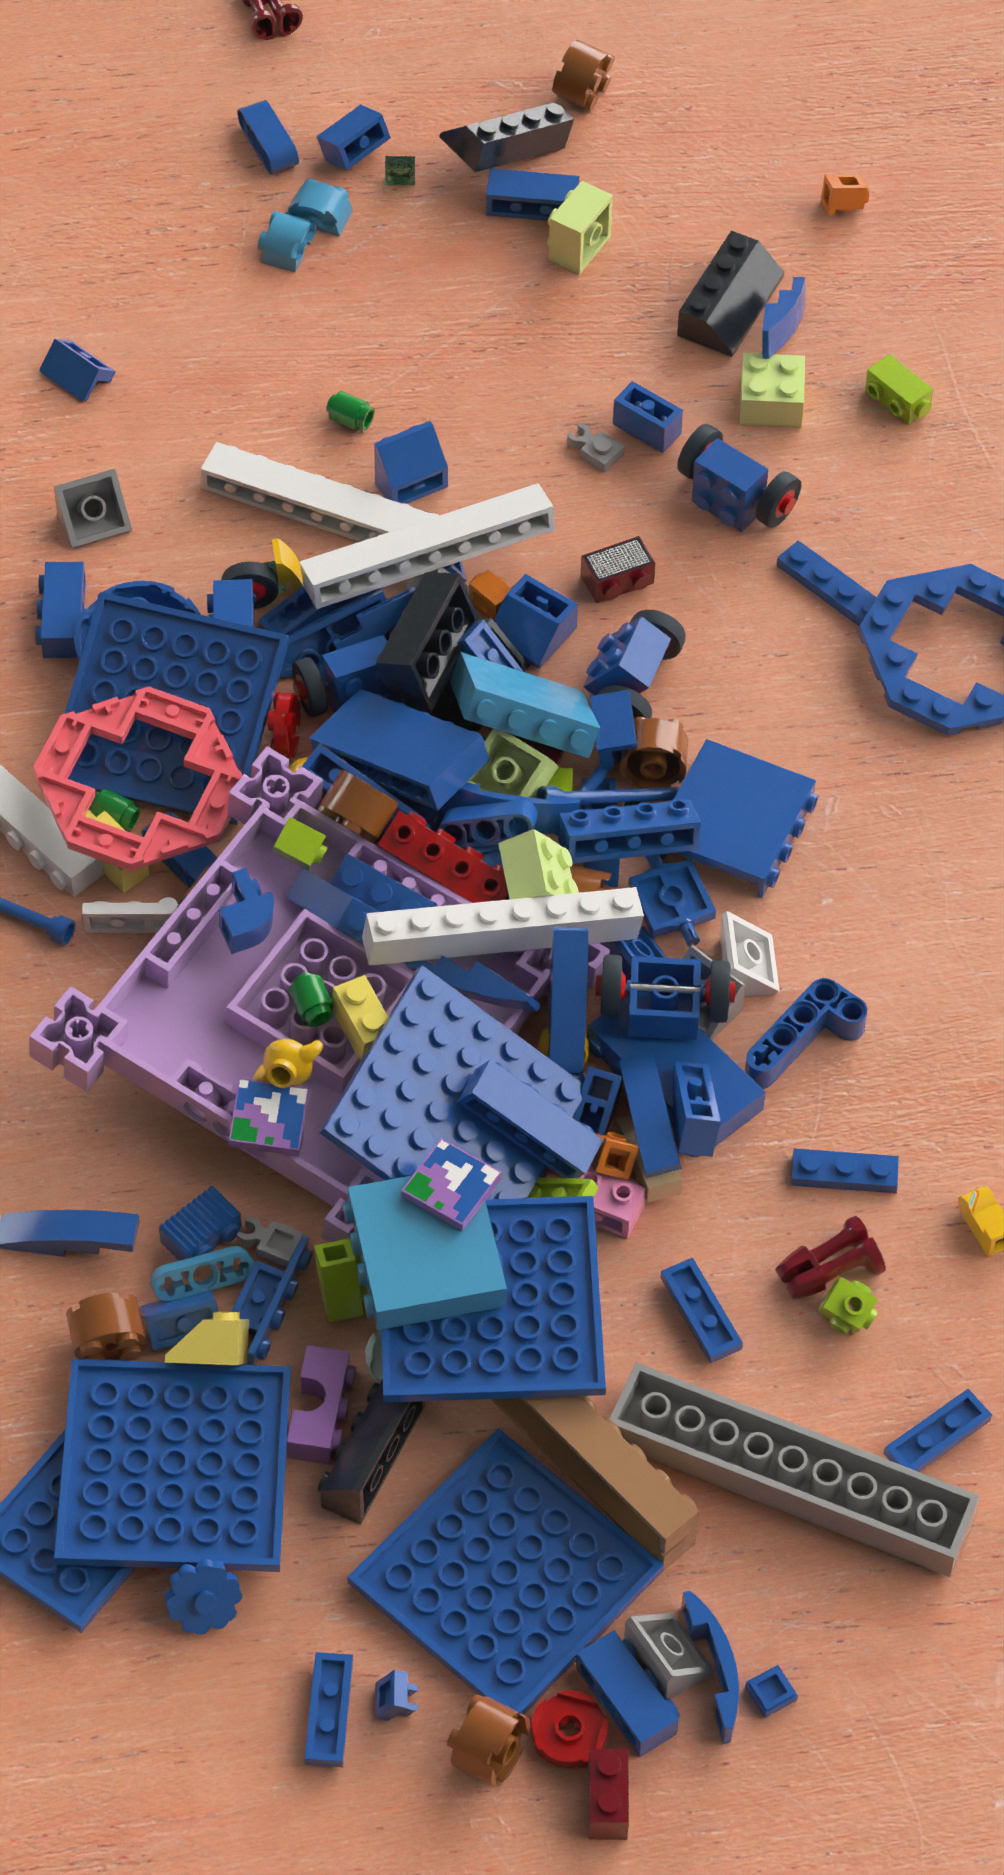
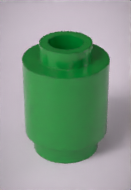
[326,391,375,431]
[89,788,140,832]
[289,972,334,1027]

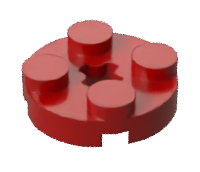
[267,692,301,758]
[531,1690,608,1768]

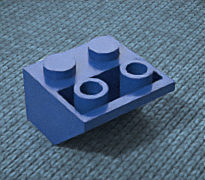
[374,421,448,504]
[494,574,578,669]

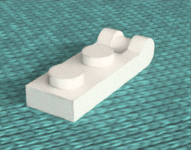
[82,897,178,933]

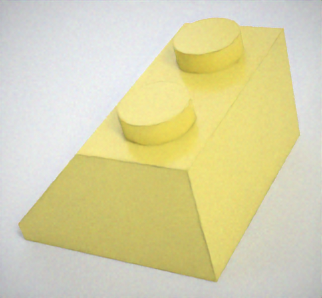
[165,1312,249,1365]

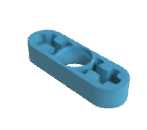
[150,1246,254,1301]

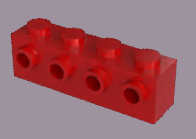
[378,811,510,903]

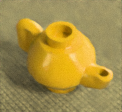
[253,1039,323,1088]

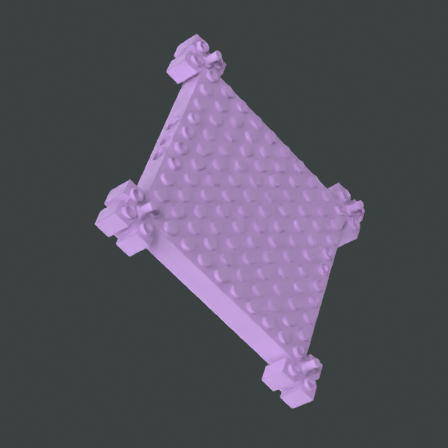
[29,746,610,1242]

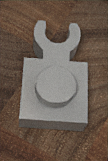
[567,423,625,473]
[237,1216,304,1267]

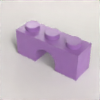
[287,1345,356,1465]

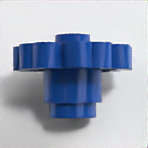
[164,1559,242,1635]

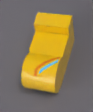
[958,1185,1004,1257]

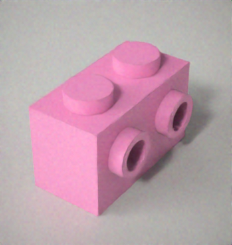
[579,1166,646,1239]

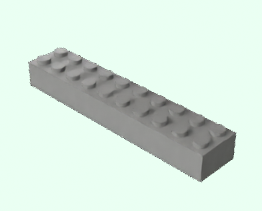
[609,1362,980,1577]

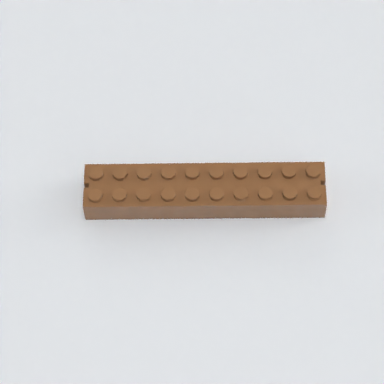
[491,1396,699,1570]

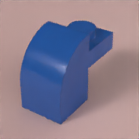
[219,868,274,954]

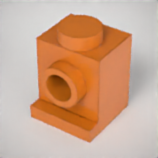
[820,174,869,215]
[469,569,515,621]
[590,1132,639,1180]

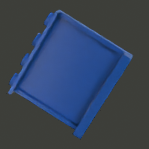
[659,739,819,898]

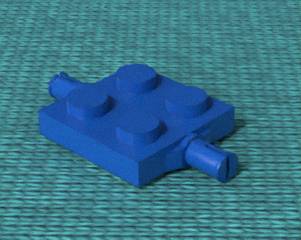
[628,854,716,947]

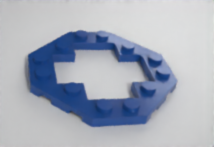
[858,564,1004,735]

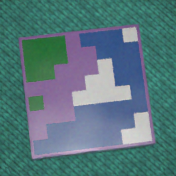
[228,1078,309,1156]
[401,1138,502,1231]

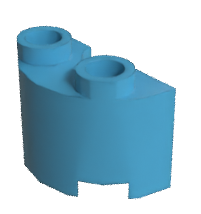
[285,179,353,236]
[258,211,317,272]

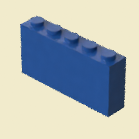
[309,688,490,810]
[587,995,766,1146]

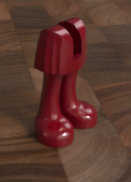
[243,0,303,40]
[775,1216,886,1300]

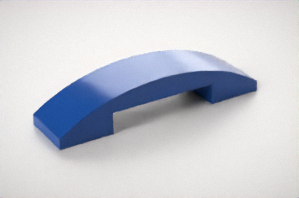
[443,783,580,834]
[681,1591,739,1744]

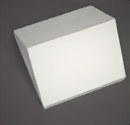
[720,911,780,996]

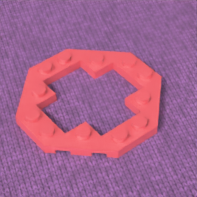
[33,686,243,871]

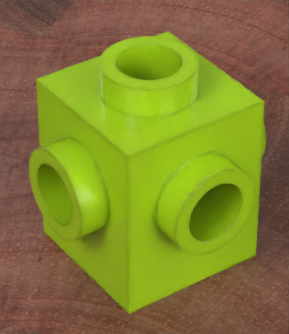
[817,1277,878,1334]

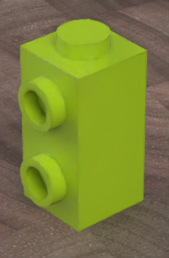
[865,354,933,425]
[314,1238,367,1323]

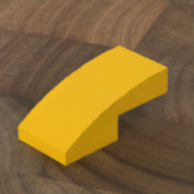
[272,538,303,593]

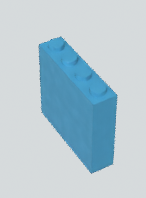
[449,652,601,758]
[343,1176,507,1330]

